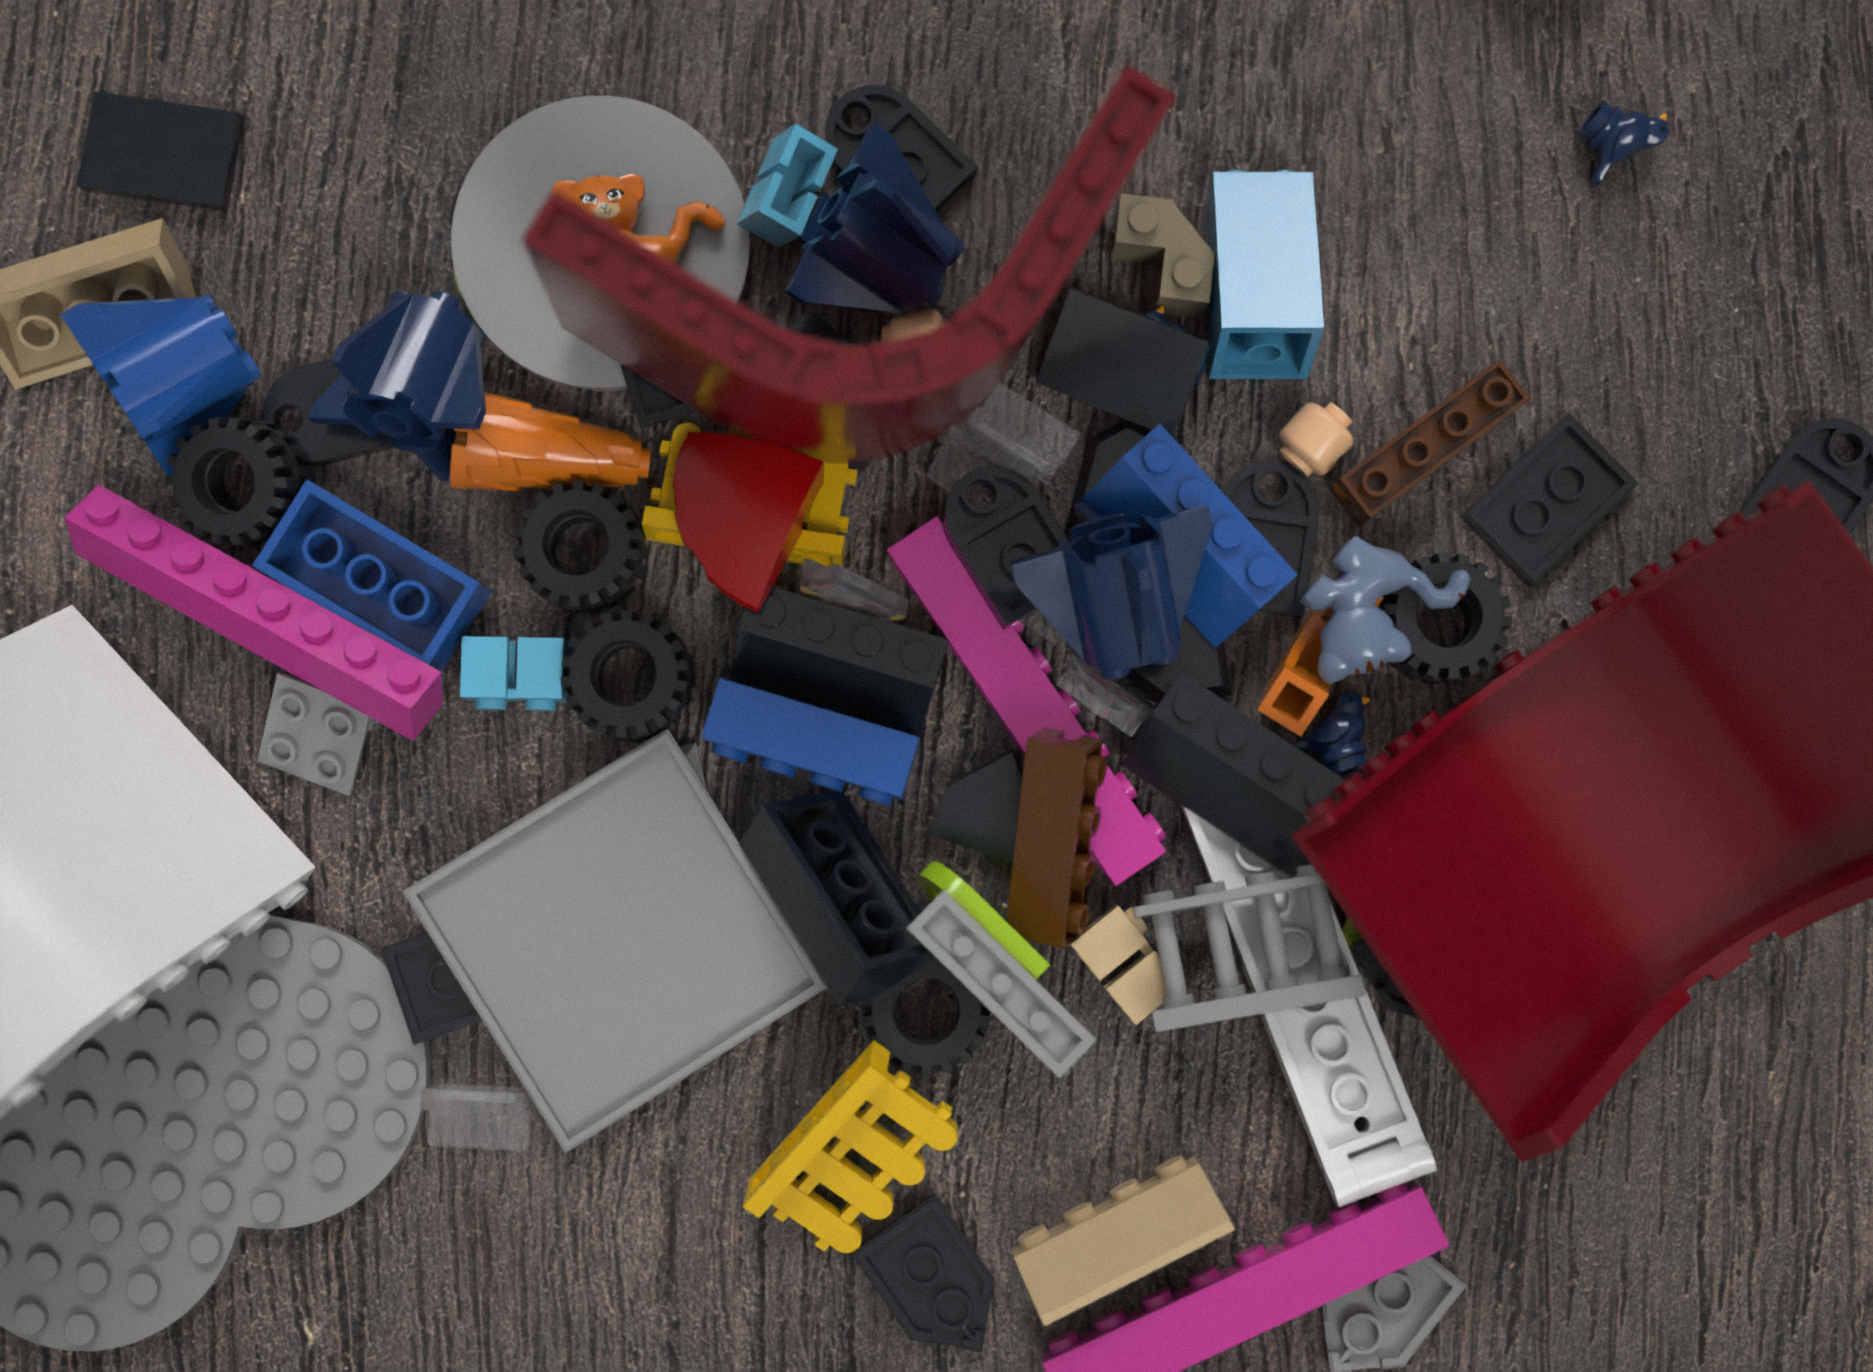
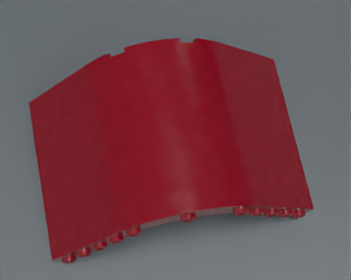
[522,67,1177,464]
[1291,480,1873,1163]

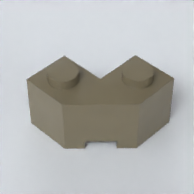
[1110,193,1215,319]

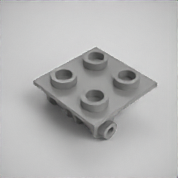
[257,672,379,796]

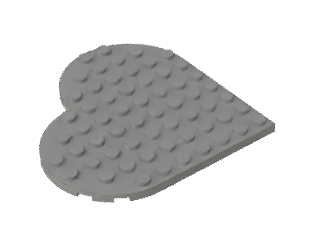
[0,913,431,1351]

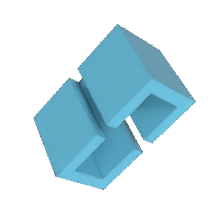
[736,124,838,248]
[460,636,572,711]

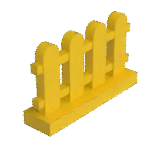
[642,423,858,570]
[742,1040,958,1253]

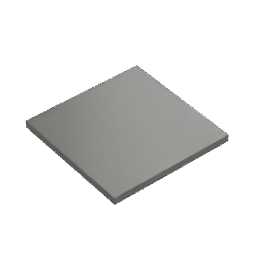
[402,729,827,1153]

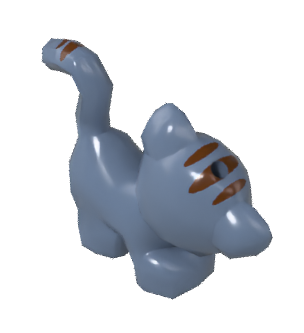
[1299,536,1471,684]

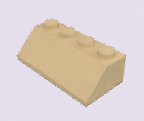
[0,218,196,389]
[1012,1155,1235,1326]

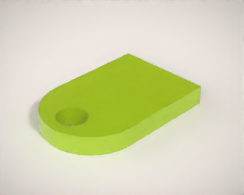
[917,861,1050,980]

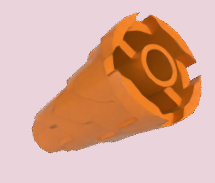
[450,392,651,491]

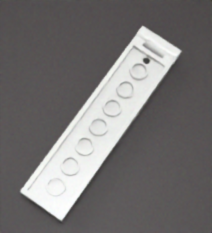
[1181,806,1436,1207]

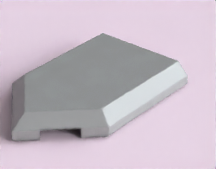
[1322,1256,1467,1372]

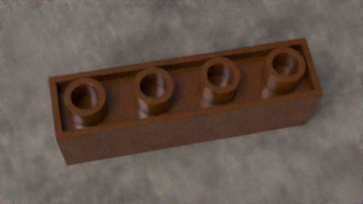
[1329,359,1531,528]
[1006,727,1107,949]

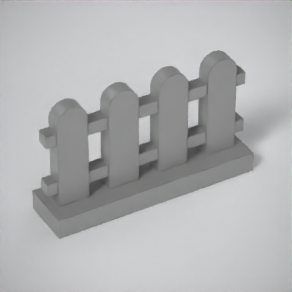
[907,890,1096,1078]

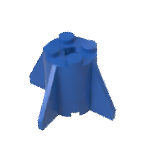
[60,294,262,475]

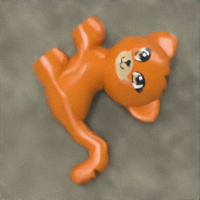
[552,174,726,265]

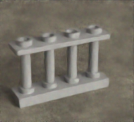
[1133,864,1366,1032]

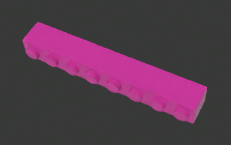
[64,484,443,741]
[887,516,1167,886]
[1042,1181,1450,1372]

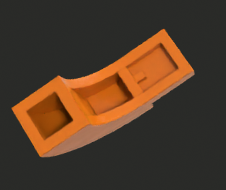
[1257,572,1384,737]

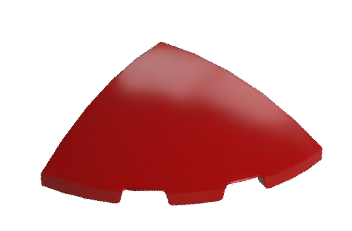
[673,432,824,613]

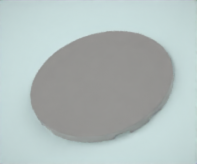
[451,96,750,391]

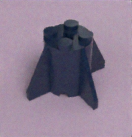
[784,122,965,316]
[308,291,486,481]
[1009,501,1212,679]

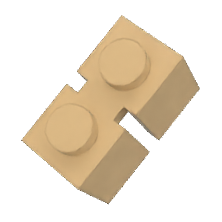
[1068,905,1167,1025]

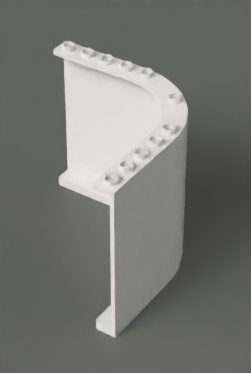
[0,605,315,1119]

